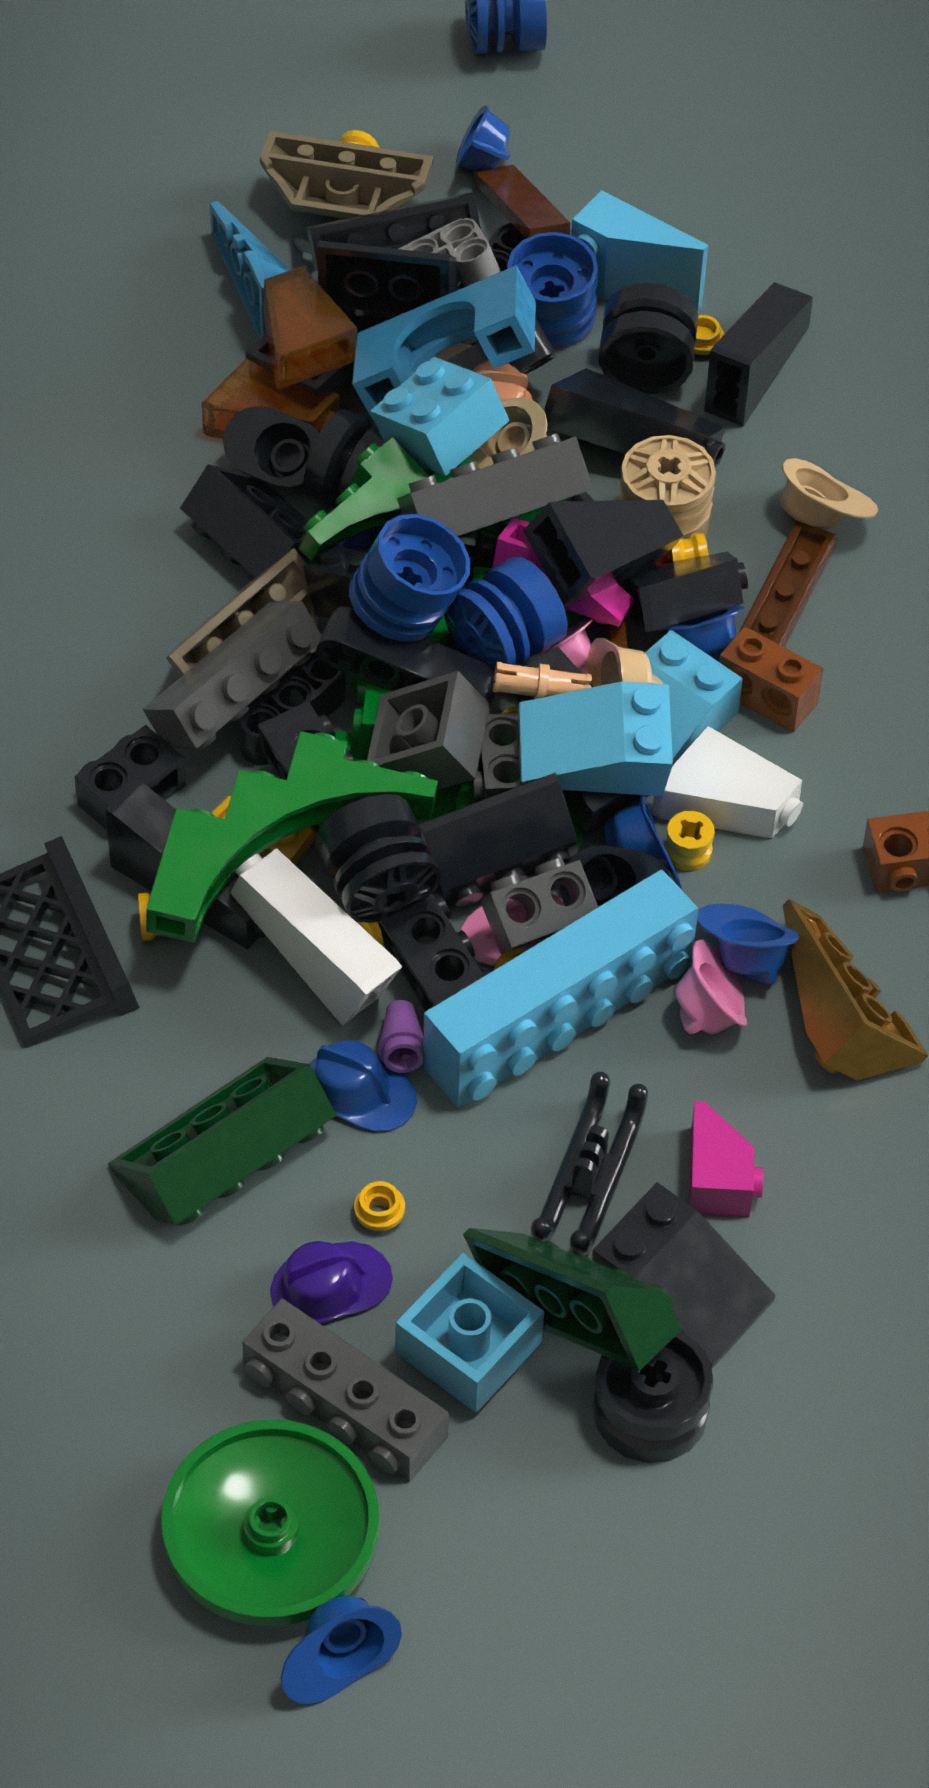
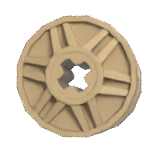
[619,435,716,539]

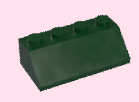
[108,1057,337,1226]
[463,1228,682,1371]

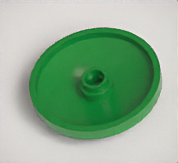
[161,1419,379,1627]

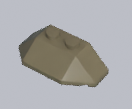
[260,130,434,219]
[166,548,319,706]

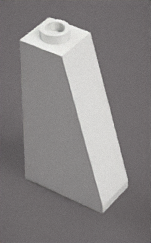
[230,848,402,1026]

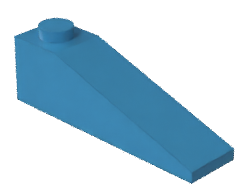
[210,201,312,339]

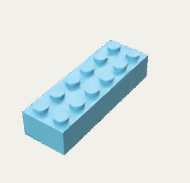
[423,869,698,1108]

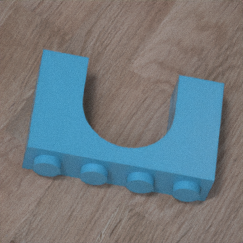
[352,265,536,420]

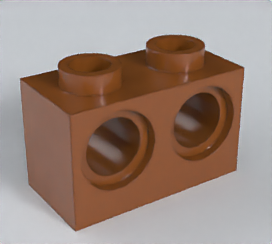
[719,626,823,732]
[863,811,929,893]

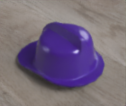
[270,1241,393,1324]

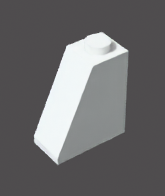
[652,726,803,839]

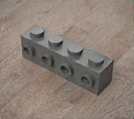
[397,433,594,536]
[142,601,322,751]
[242,1298,449,1482]

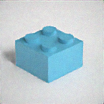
[370,357,510,476]
[395,1253,544,1413]

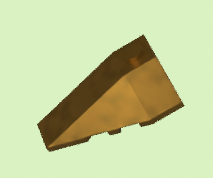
[782,899,929,1081]

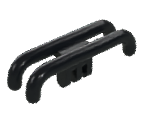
[531,1072,648,1256]

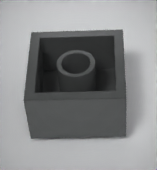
[367,671,490,790]

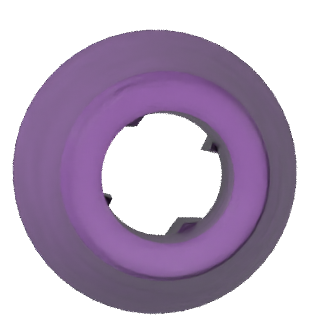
[378,1000,424,1073]

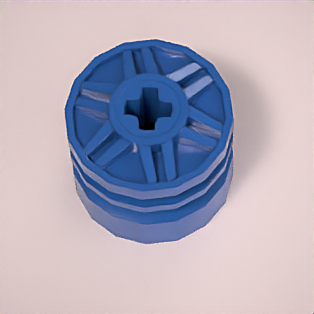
[465,0,547,55]
[507,232,598,349]
[349,514,470,642]
[444,557,568,668]

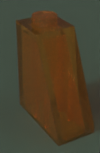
[263,266,357,389]
[201,359,339,439]

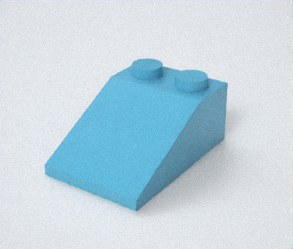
[571,190,708,311]
[645,630,743,765]
[518,681,673,796]

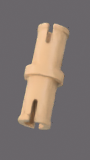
[493,662,592,699]

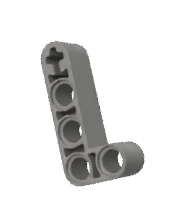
[399,218,501,287]

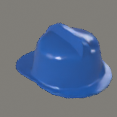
[455,106,510,171]
[636,605,744,662]
[604,795,682,889]
[697,903,799,985]
[310,1040,417,1132]
[280,1596,402,1705]

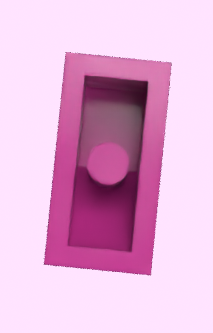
[689,1101,763,1217]

